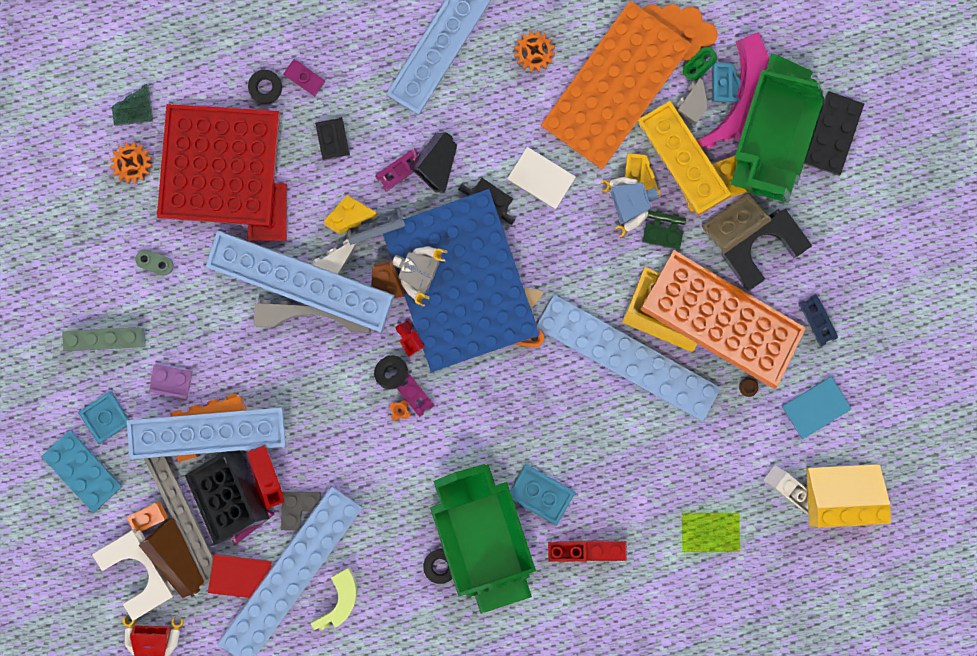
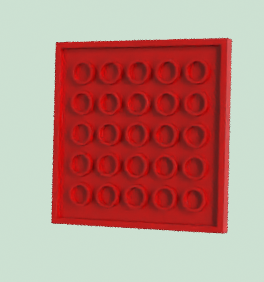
[157,104,280,226]

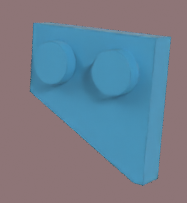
[712,63,741,103]

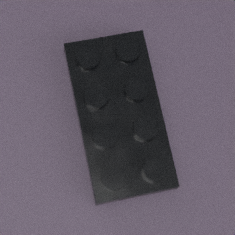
[804,91,865,176]

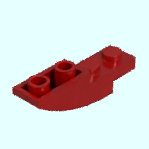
[548,540,627,562]

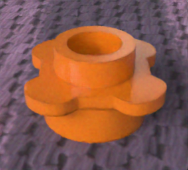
[389,400,410,421]

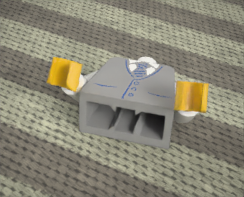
[392,246,447,307]

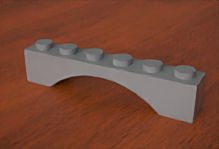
[254,300,371,333]

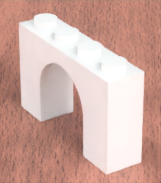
[92,528,175,620]

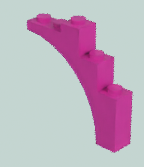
[696,32,769,149]

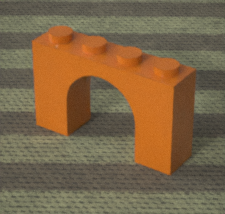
[170,393,247,462]

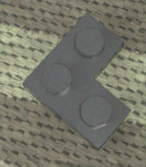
[281,491,321,531]

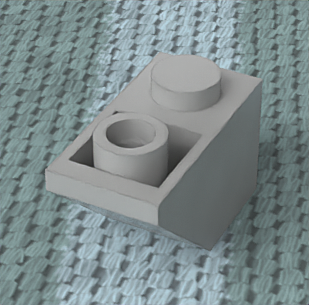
[676,79,708,125]

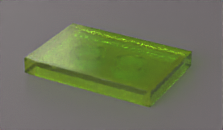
[681,513,740,552]

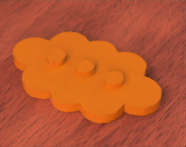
[643,4,718,62]

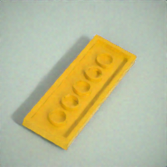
[637,101,731,216]

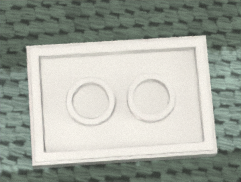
[507,147,576,210]

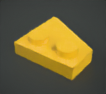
[624,153,660,196]
[324,195,377,234]

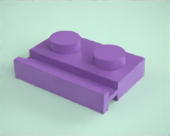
[149,364,193,399]

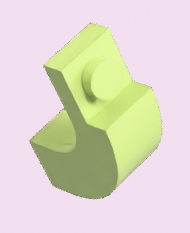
[311,567,357,631]

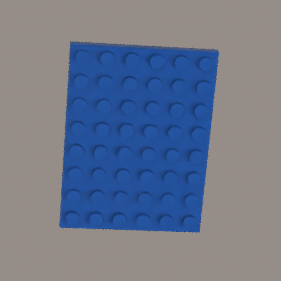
[383,189,540,372]

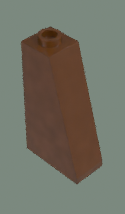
[138,517,204,598]

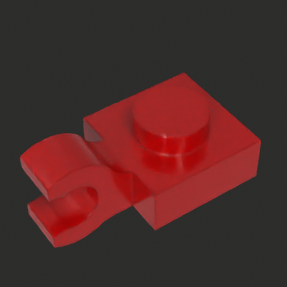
[395,320,424,357]

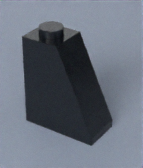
[409,132,457,193]

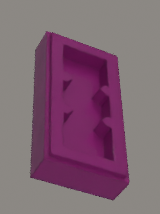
[283,59,326,97]

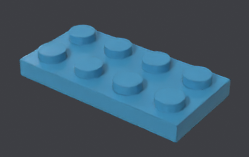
[41,430,123,513]

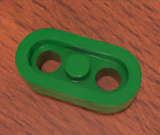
[683,47,717,81]

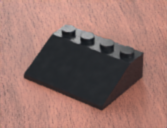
[185,450,270,545]

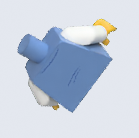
[600,177,659,237]

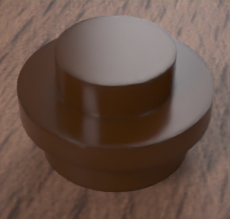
[739,378,759,397]

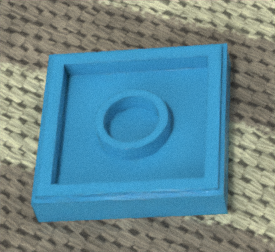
[78,391,130,444]

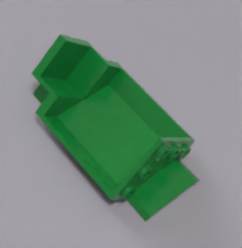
[730,53,824,203]
[430,464,536,614]

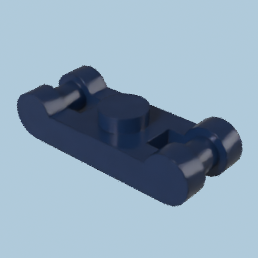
[798,294,838,347]

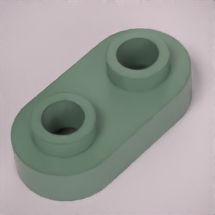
[135,250,174,276]

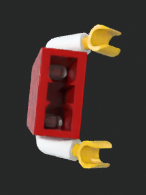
[123,616,184,656]

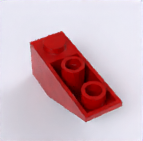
[247,445,284,509]

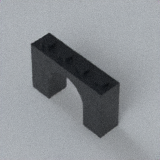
[721,208,812,291]

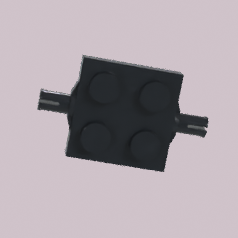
[458,178,516,226]

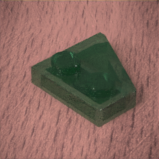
[112,84,153,126]

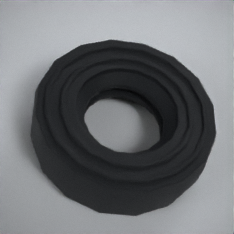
[248,69,282,104]
[374,355,408,390]
[423,549,453,584]

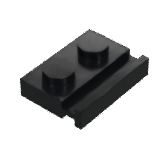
[315,117,350,161]

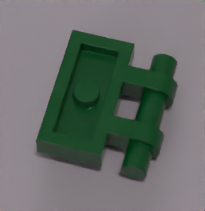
[642,210,686,250]

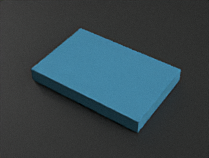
[782,377,852,439]
[510,464,576,526]

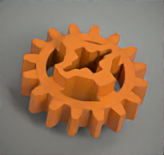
[514,30,555,73]
[110,142,153,184]

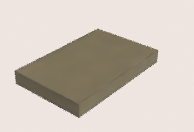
[702,193,771,254]

